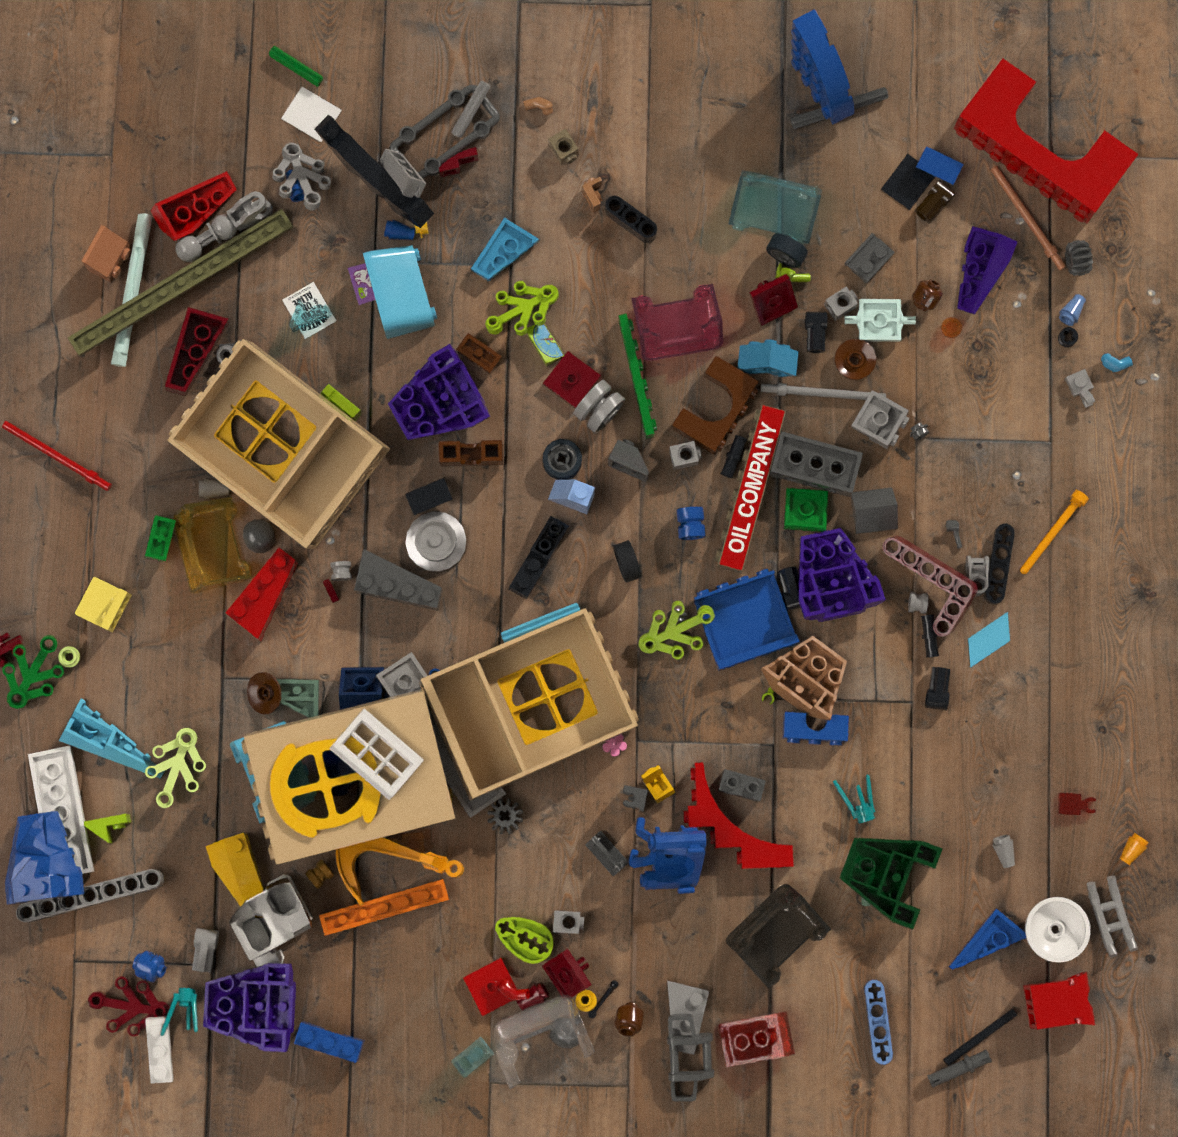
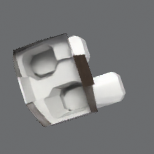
[229,874,313,967]

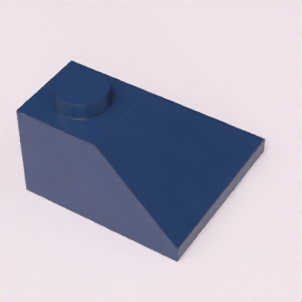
[339,667,384,710]

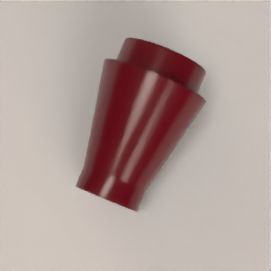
[516,982,550,1011]

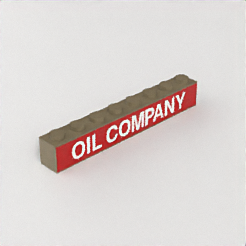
[715,404,786,574]

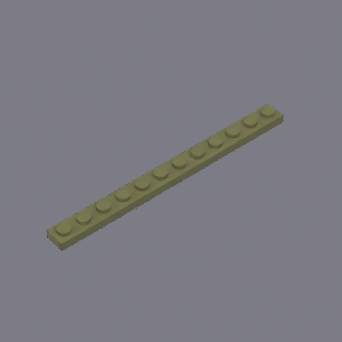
[68,209,293,357]

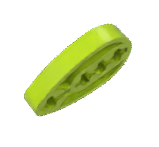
[495,917,554,964]

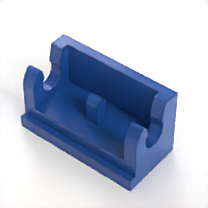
[916,146,963,185]

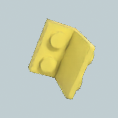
[75,577,132,633]

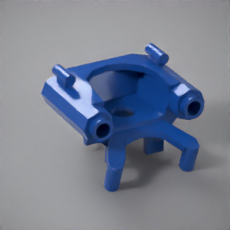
[629,817,707,894]

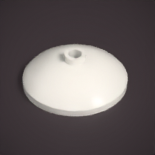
[1025,897,1090,962]

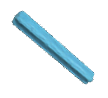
[501,603,580,643]

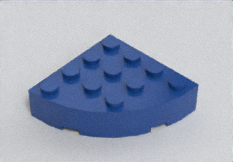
[791,9,854,124]

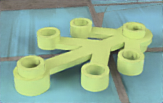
[145,728,206,808]

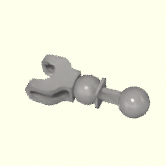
[175,191,273,262]

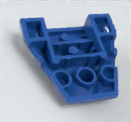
[5,811,84,905]

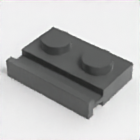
[844,232,895,284]

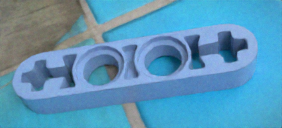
[864,980,893,1065]

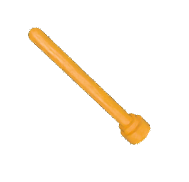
[1020,489,1089,574]

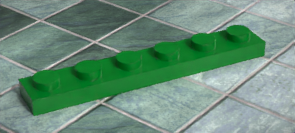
[618,313,657,439]

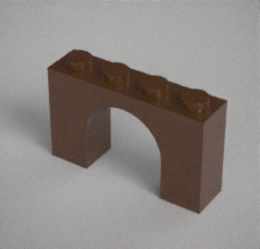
[671,356,759,455]

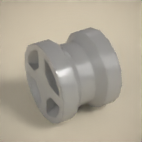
[330,561,352,581]
[908,591,928,614]

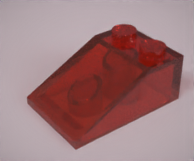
[718,1011,795,1067]

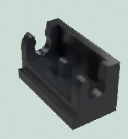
[405,478,453,515]

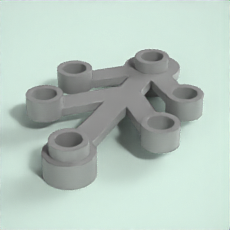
[272,143,331,210]

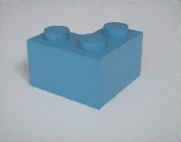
[738,340,798,377]

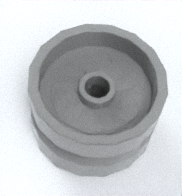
[573,380,625,434]

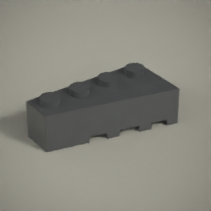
[354,549,443,611]

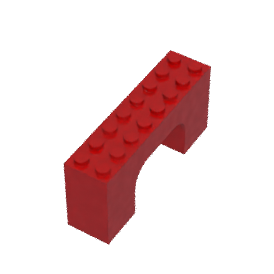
[953,58,1138,224]

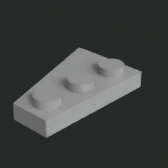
[667,980,709,1055]

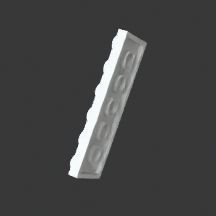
[28,746,94,874]

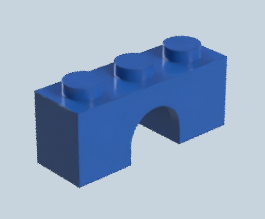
[782,712,849,746]
[294,1021,365,1063]

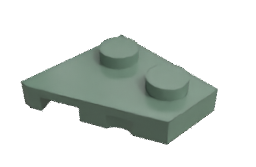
[276,679,319,718]

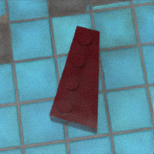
[165,307,229,396]

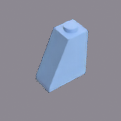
[548,479,595,514]

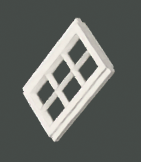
[329,709,423,800]

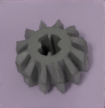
[1064,240,1093,276]
[487,798,523,834]

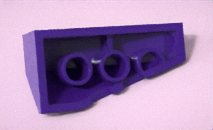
[957,226,1017,315]

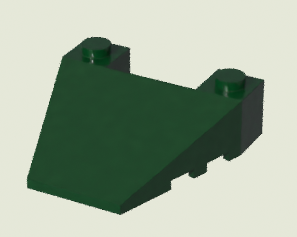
[839,838,943,930]

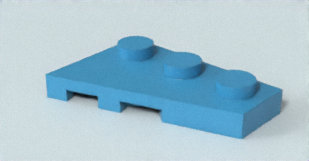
[471,218,539,281]

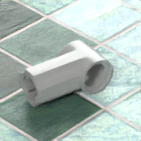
[192,928,219,972]

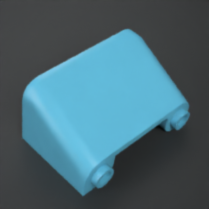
[363,245,438,339]

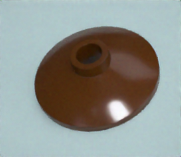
[835,339,876,380]
[247,672,281,715]

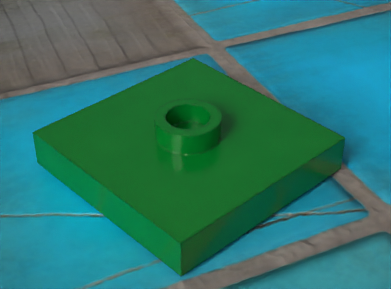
[784,488,828,532]

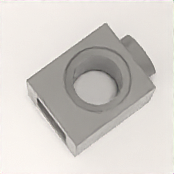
[824,286,858,321]
[669,441,702,470]
[553,910,584,934]

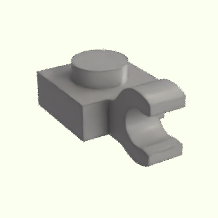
[1065,369,1095,408]

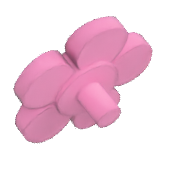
[603,734,627,757]

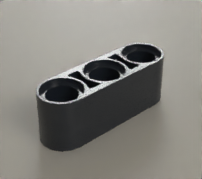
[605,196,657,243]

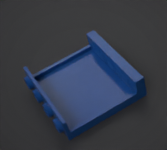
[693,569,800,671]

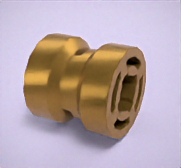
[305,859,335,889]

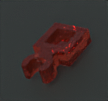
[1058,793,1096,816]

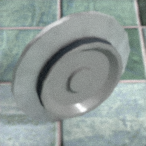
[406,511,466,572]

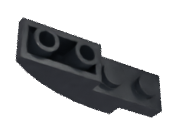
[508,516,569,600]

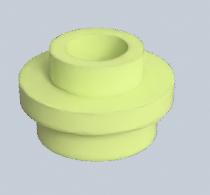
[58,646,80,668]

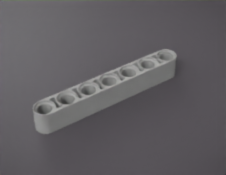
[16,869,164,922]

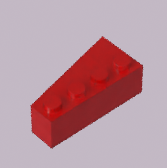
[226,547,298,641]

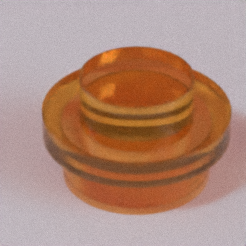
[941,317,962,338]

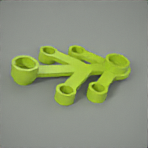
[485,281,559,336]
[638,601,715,659]

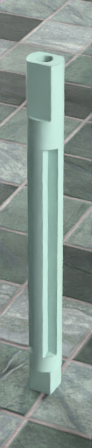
[111,213,153,367]

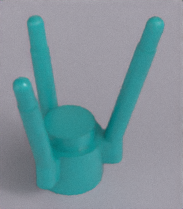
[833,775,876,823]
[160,988,198,1036]

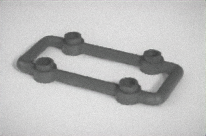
[389,85,500,179]

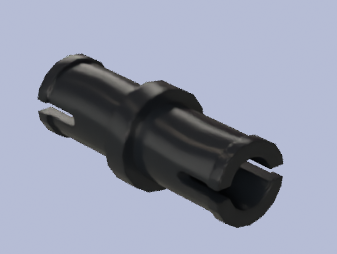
[720,435,747,479]
[921,614,939,658]

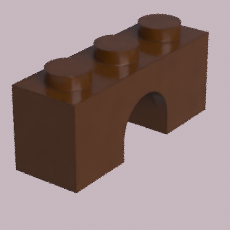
[439,440,503,467]

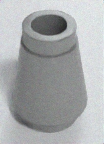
[199,479,229,499]
[992,835,1015,868]

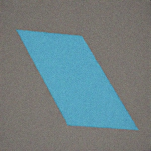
[968,612,1010,668]

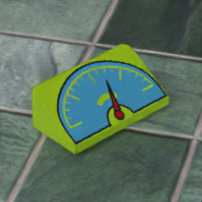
[526,324,564,367]

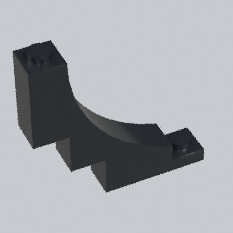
[314,115,434,228]

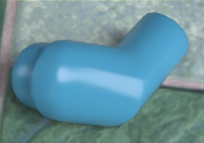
[1101,353,1133,372]

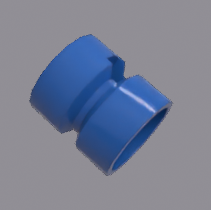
[676,507,706,540]

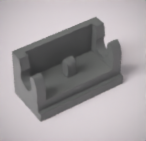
[623,785,648,813]

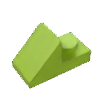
[84,814,131,844]

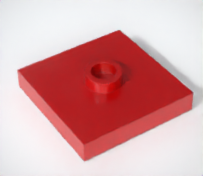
[463,958,517,1016]

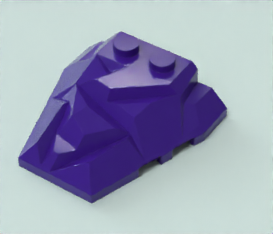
[388,344,491,440]
[798,528,886,622]
[203,963,296,1052]

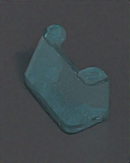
[728,171,822,245]

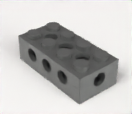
[769,431,863,497]

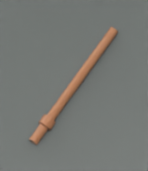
[990,166,1067,271]

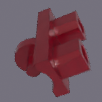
[0,632,23,668]

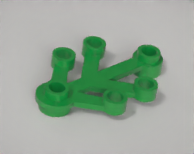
[2,635,64,709]

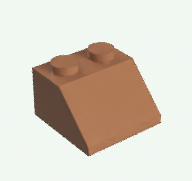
[82,225,131,282]

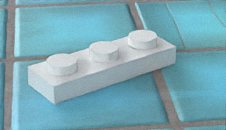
[145,1016,174,1084]

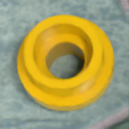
[575,990,597,1012]

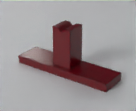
[323,579,339,603]

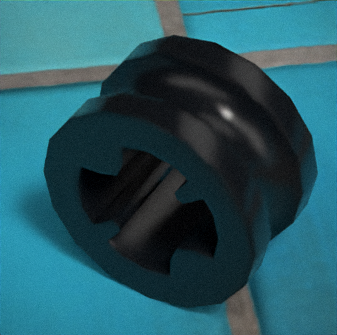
[1058,327,1078,347]

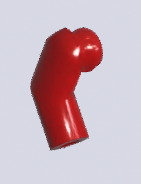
[499,979,530,1001]

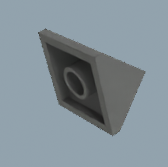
[851,488,898,534]

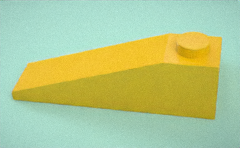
[206,832,265,918]

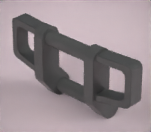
[667,1014,714,1101]

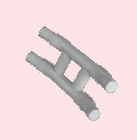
[1087,876,1138,958]

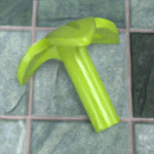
[776,262,811,282]

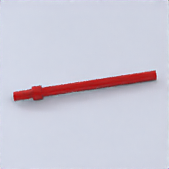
[2,421,112,491]

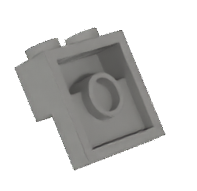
[851,390,910,449]

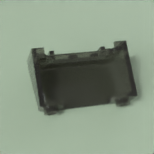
[726,884,831,989]

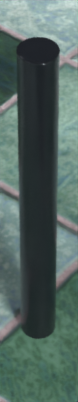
[943,1009,1017,1066]

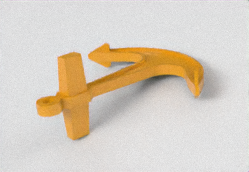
[336,837,464,906]

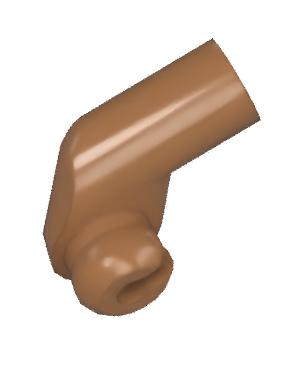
[523,97,553,115]

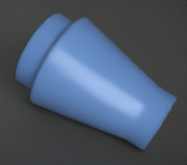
[1059,294,1086,326]

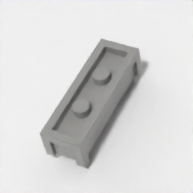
[378,148,427,198]

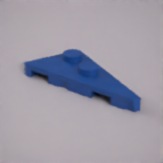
[948,909,1026,970]

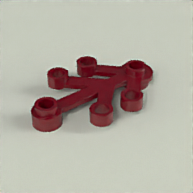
[88,976,170,1037]

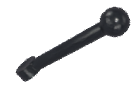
[588,980,618,1018]

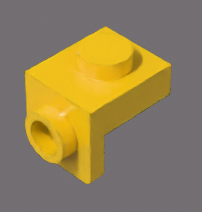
[641,765,676,804]

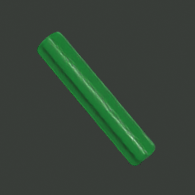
[269,46,323,87]

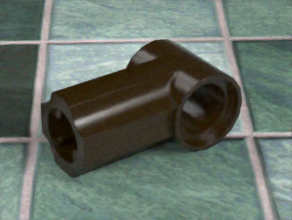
[915,180,956,222]

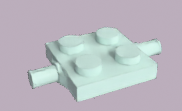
[844,299,916,342]

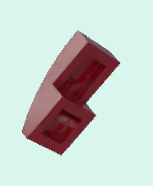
[439,147,479,178]

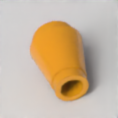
[1119,832,1149,865]

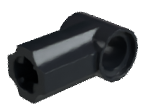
[805,312,827,354]
[778,566,801,611]
[925,667,950,711]

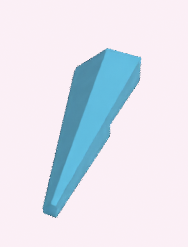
[59,699,164,778]

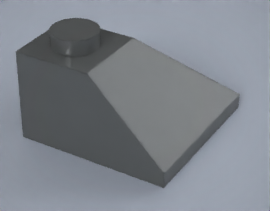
[608,439,649,482]

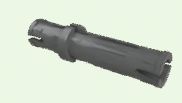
[927,1049,992,1088]

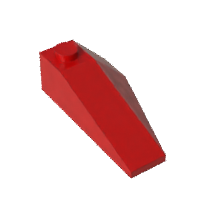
[151,171,237,241]

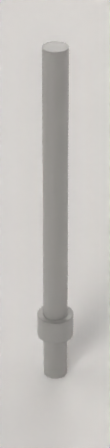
[761,383,886,400]

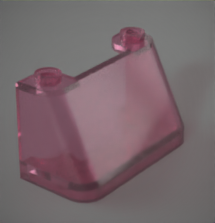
[631,284,724,361]

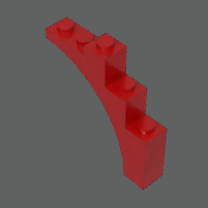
[683,762,794,869]

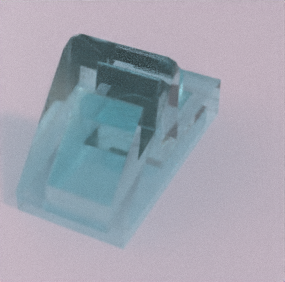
[289,298,331,332]
[451,1037,494,1078]

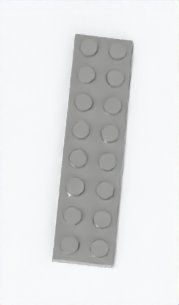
[376,652,506,818]

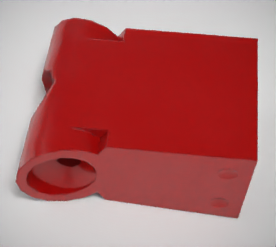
[1023,971,1096,1030]

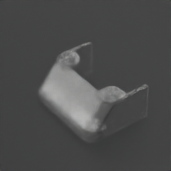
[494,994,595,1089]

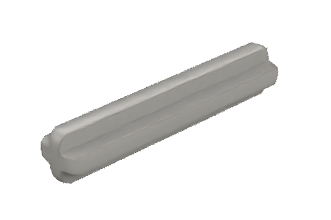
[452,81,490,138]

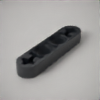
[984,523,1015,605]

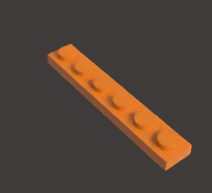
[319,879,449,936]

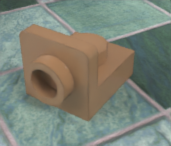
[582,177,602,213]

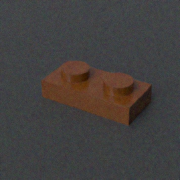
[456,333,502,374]

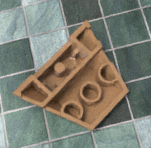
[761,636,847,721]

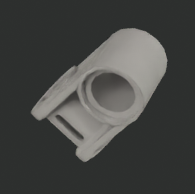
[965,556,989,597]

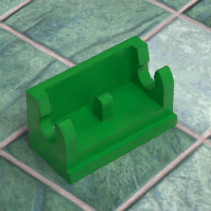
[144,515,176,562]

